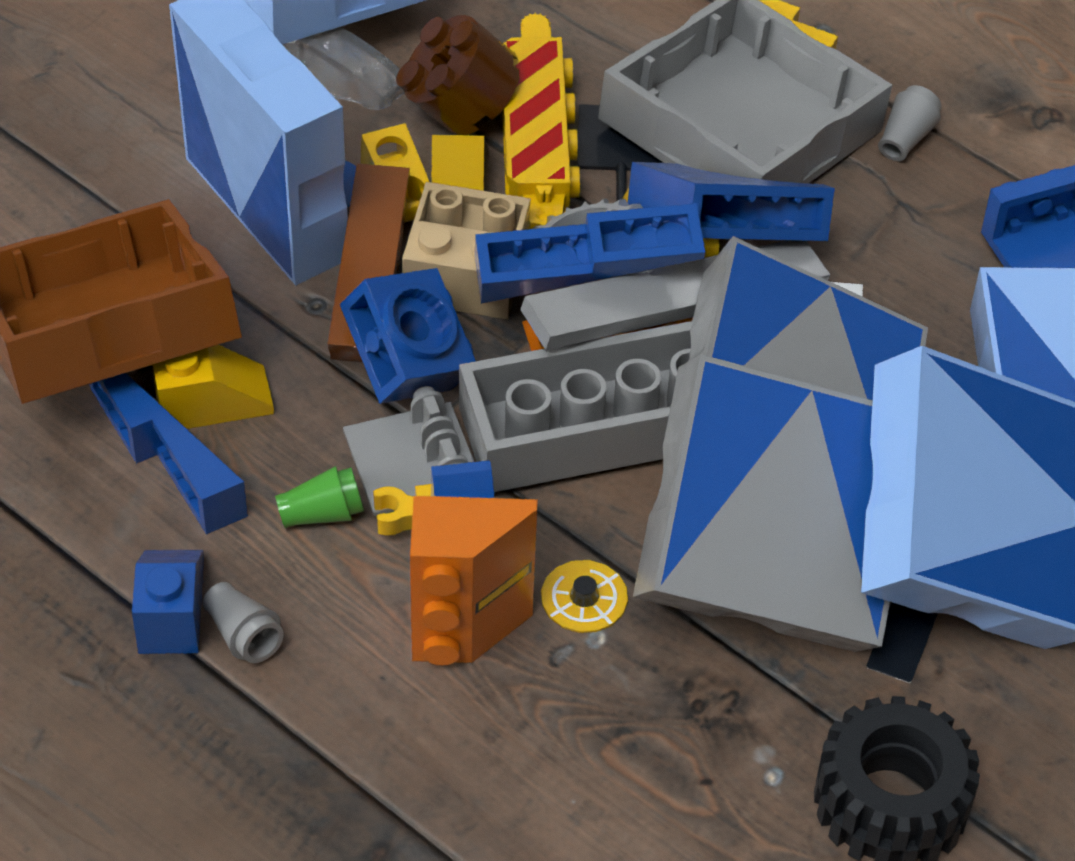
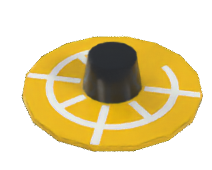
[541,560,628,633]

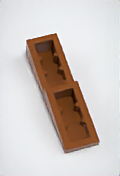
[327,163,410,362]

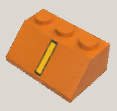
[410,496,538,665]

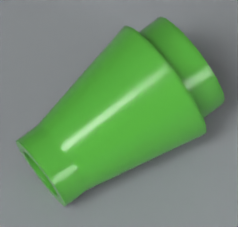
[275,466,364,528]

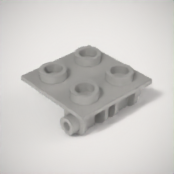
[343,386,474,516]

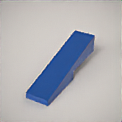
[474,203,705,304]
[89,373,248,534]

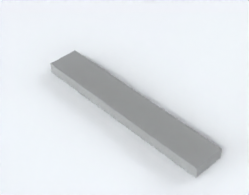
[520,240,830,350]

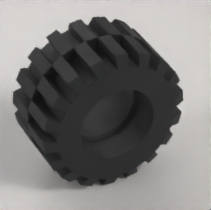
[814,696,980,861]

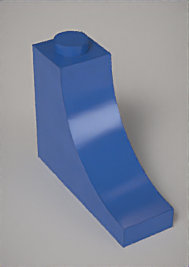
[628,162,835,241]

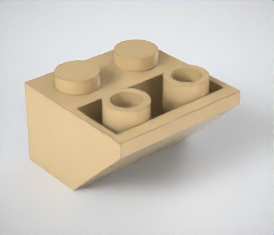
[402,182,531,319]

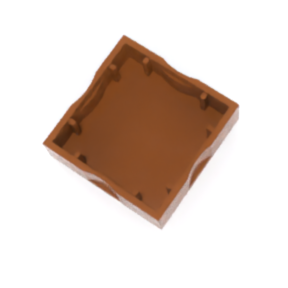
[0,199,242,404]

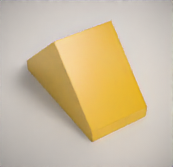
[431,135,484,191]

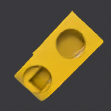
[361,123,429,223]

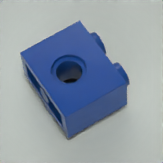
[339,268,476,404]

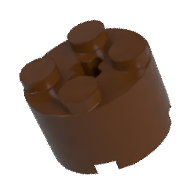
[396,15,520,135]

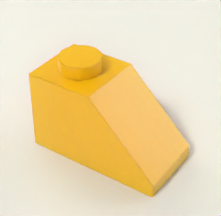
[152,345,274,429]

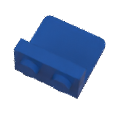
[981,165,1075,268]

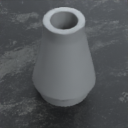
[878,85,942,161]
[203,582,284,663]

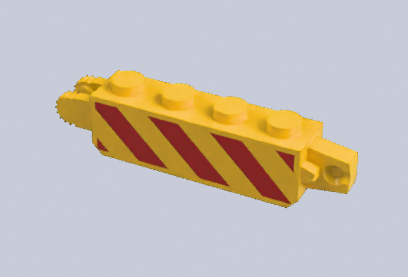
[502,13,580,229]

